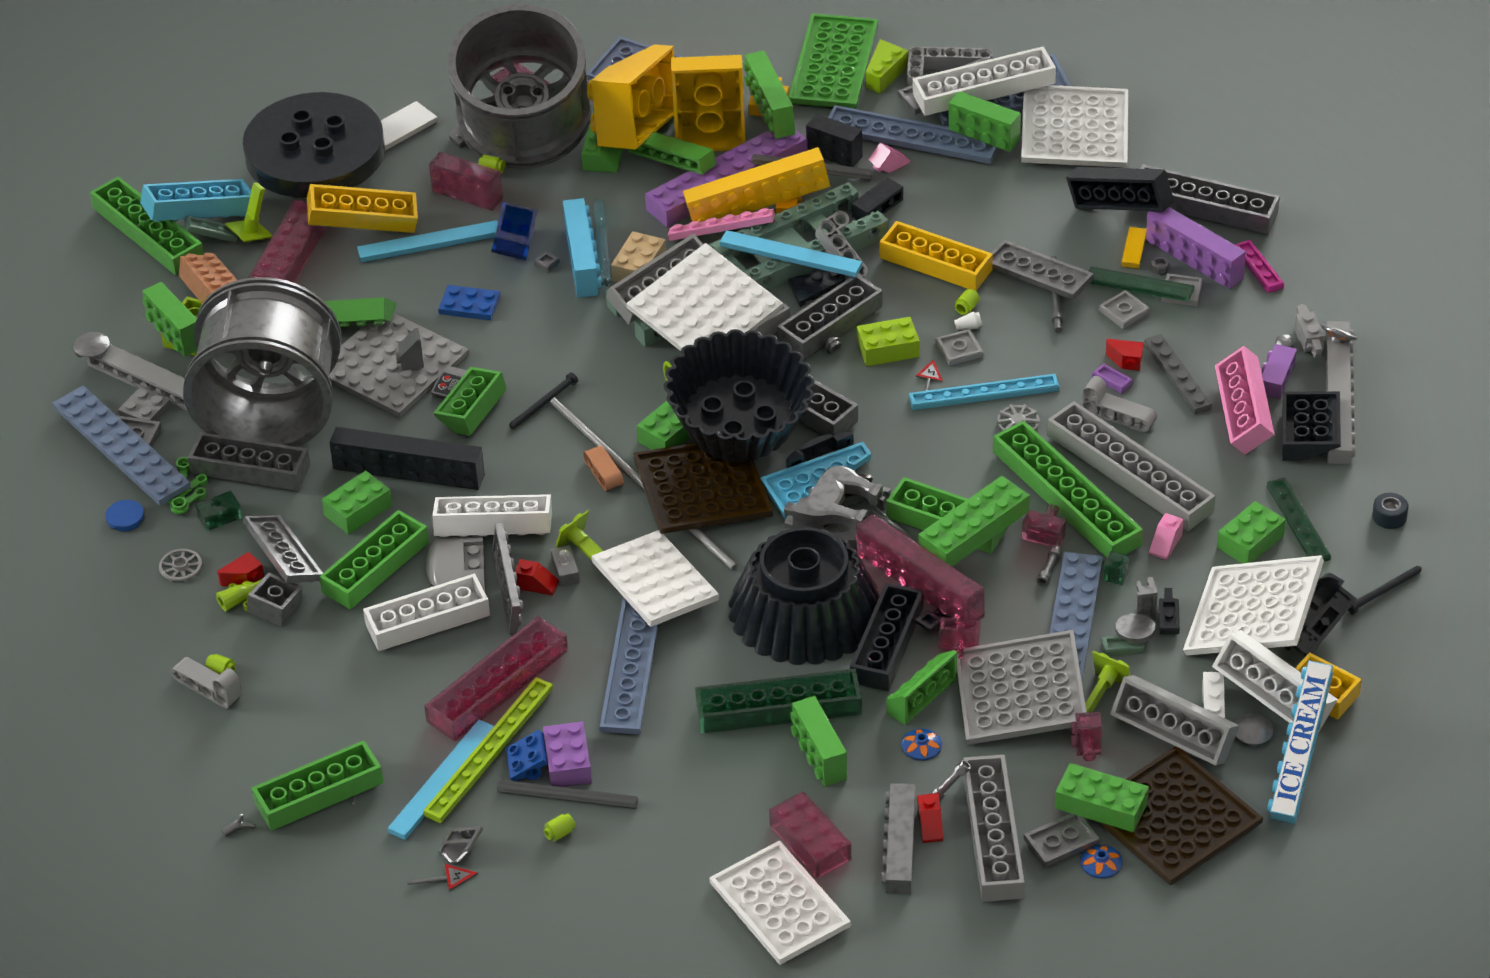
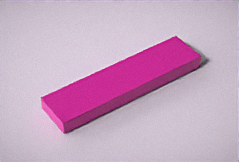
[1234,240,1284,293]

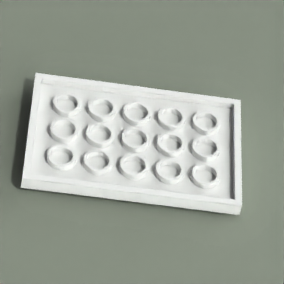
[592,530,719,627]
[709,840,851,965]

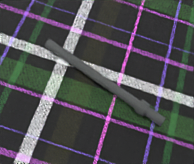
[1051,256,1063,333]

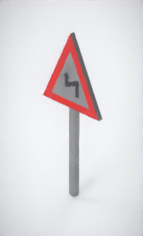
[915,359,943,391]
[407,864,478,891]

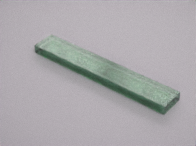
[1088,266,1194,302]
[1267,477,1331,562]

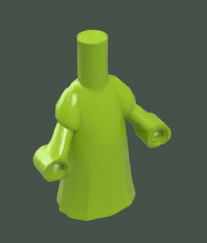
[216,579,262,612]

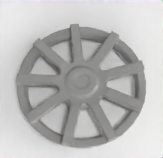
[997,404,1040,431]
[159,549,203,582]

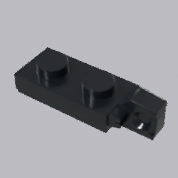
[1158,588,1180,634]

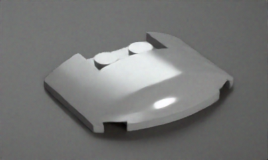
[426,535,485,592]

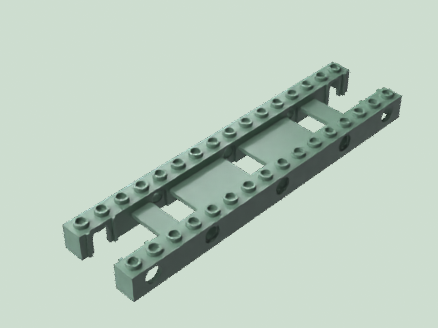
[606,182,889,347]

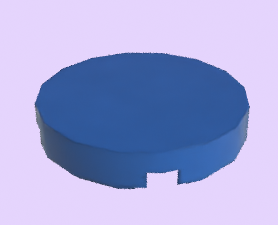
[106,500,144,531]

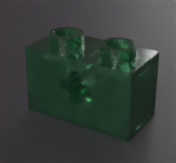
[196,491,242,531]

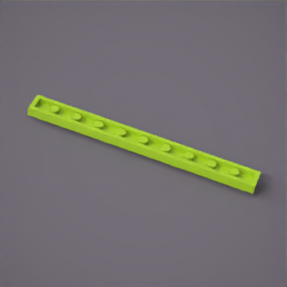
[423,677,553,824]

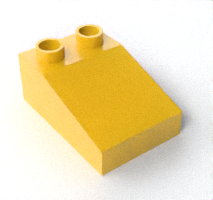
[587,45,674,150]
[671,55,746,152]

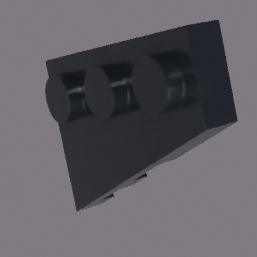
[789,270,846,307]

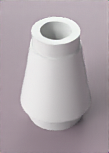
[954,311,982,331]

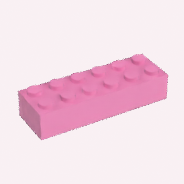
[1215,346,1275,455]

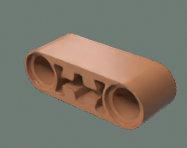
[583,445,624,491]

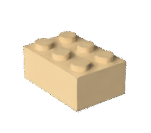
[611,231,666,282]

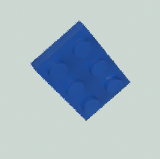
[438,285,501,321]

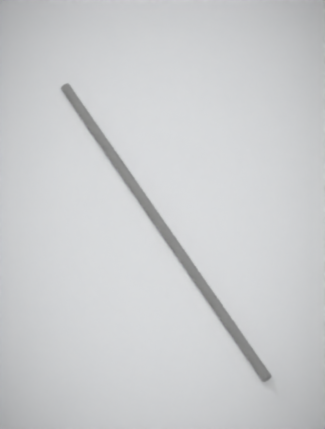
[550,398,737,570]

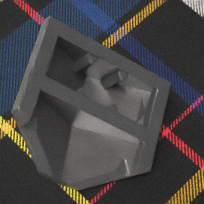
[439,826,483,864]

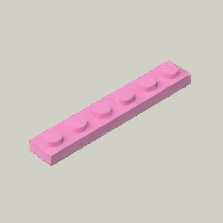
[668,208,775,241]

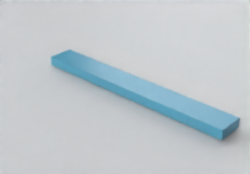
[357,220,501,262]
[720,230,862,277]
[909,374,1060,410]
[388,720,494,840]

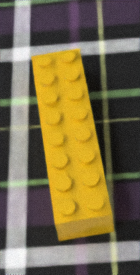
[683,147,830,222]

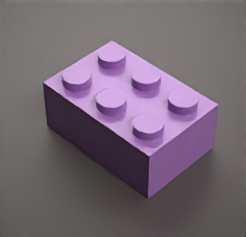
[543,721,592,787]

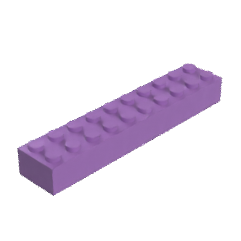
[645,129,807,228]

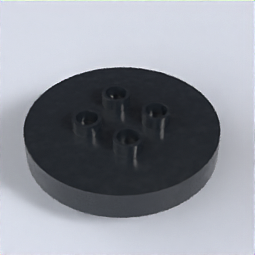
[243,92,385,198]

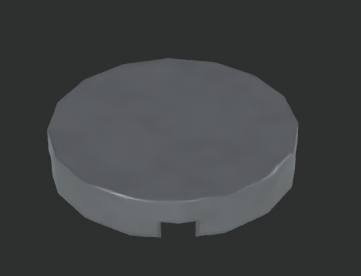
[1115,613,1155,644]

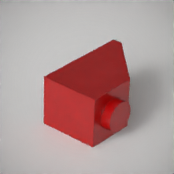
[1106,338,1144,371]
[217,552,265,587]
[514,559,559,596]
[917,793,943,843]

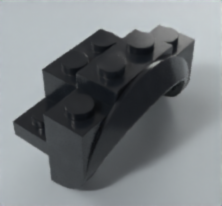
[1284,573,1357,657]

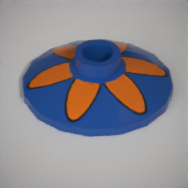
[901,728,942,761]
[1081,845,1122,878]

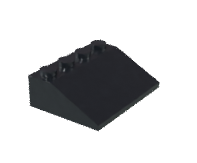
[1282,391,1341,461]

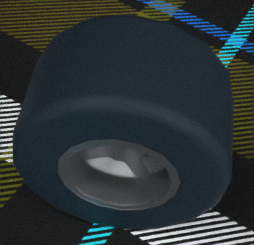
[1372,492,1409,529]

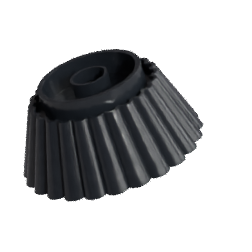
[663,329,815,462]
[728,527,880,665]

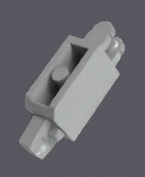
[1294,304,1324,358]

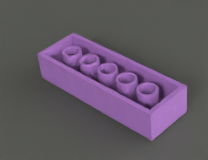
[1146,207,1246,289]

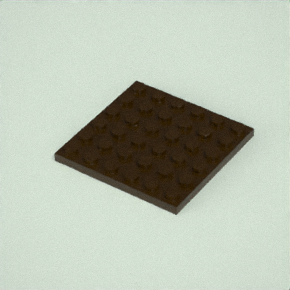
[633,443,773,534]
[1096,746,1263,885]

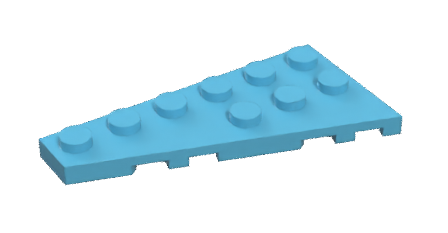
[760,442,871,519]

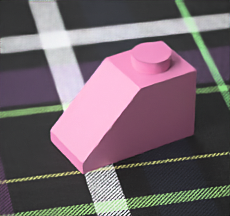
[868,142,911,173]
[1149,513,1183,560]

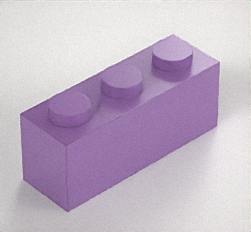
[1262,344,1297,399]

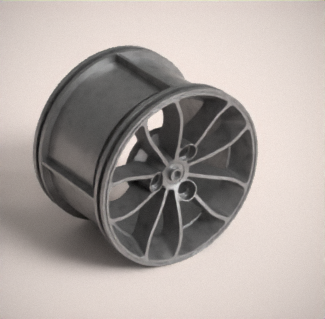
[448,4,592,169]
[183,277,342,447]

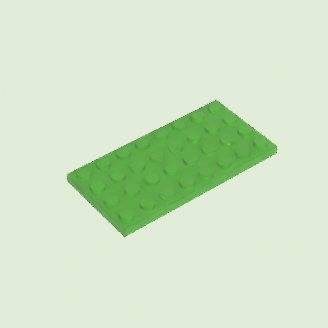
[789,13,878,109]

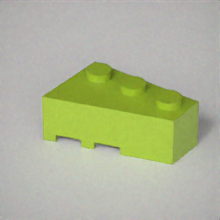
[866,39,909,94]

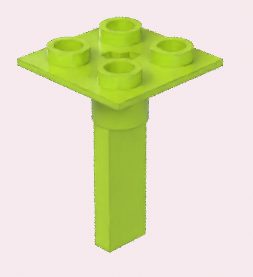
[225,183,274,242]
[556,510,603,561]
[1085,651,1130,719]

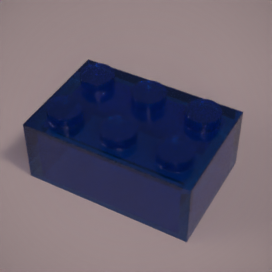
[491,202,538,261]

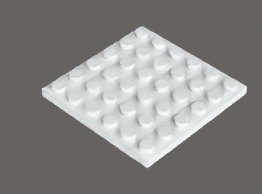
[1021,85,1128,168]
[626,243,783,351]
[1183,555,1324,656]

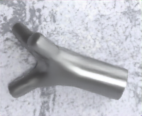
[221,814,255,836]

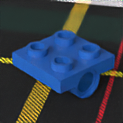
[506,729,548,781]

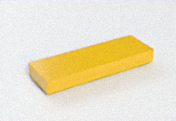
[1121,227,1146,269]

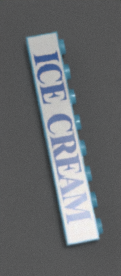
[1267,660,1333,824]

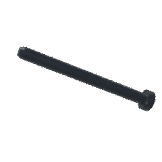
[509,372,578,428]
[1348,566,1422,614]

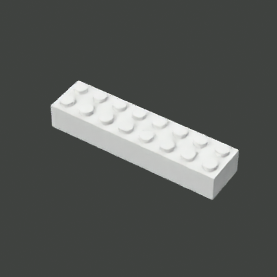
[913,47,1056,116]

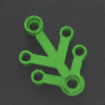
[167,457,208,514]

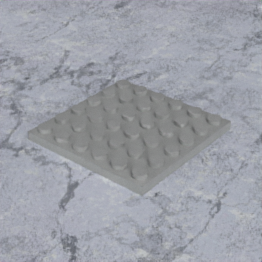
[329,313,470,418]
[955,630,1089,745]

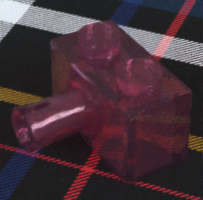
[1022,504,1066,547]
[938,617,981,659]
[1071,712,1102,762]

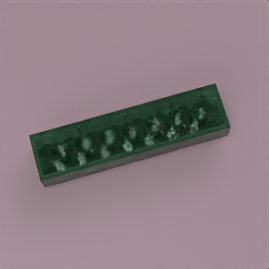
[695,669,862,733]

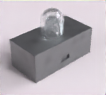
[551,545,580,587]

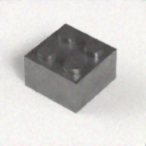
[247,572,302,627]

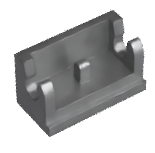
[1135,577,1158,620]

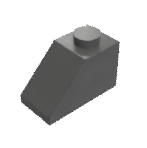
[395,328,424,371]

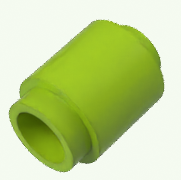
[478,154,505,175]
[955,289,980,315]
[205,654,236,675]
[543,813,576,842]

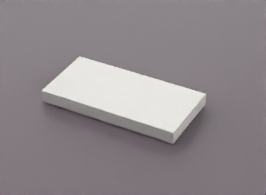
[381,101,438,151]

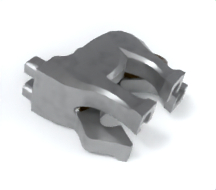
[784,466,891,550]

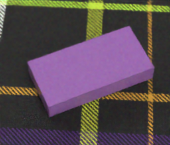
[1092,363,1133,394]

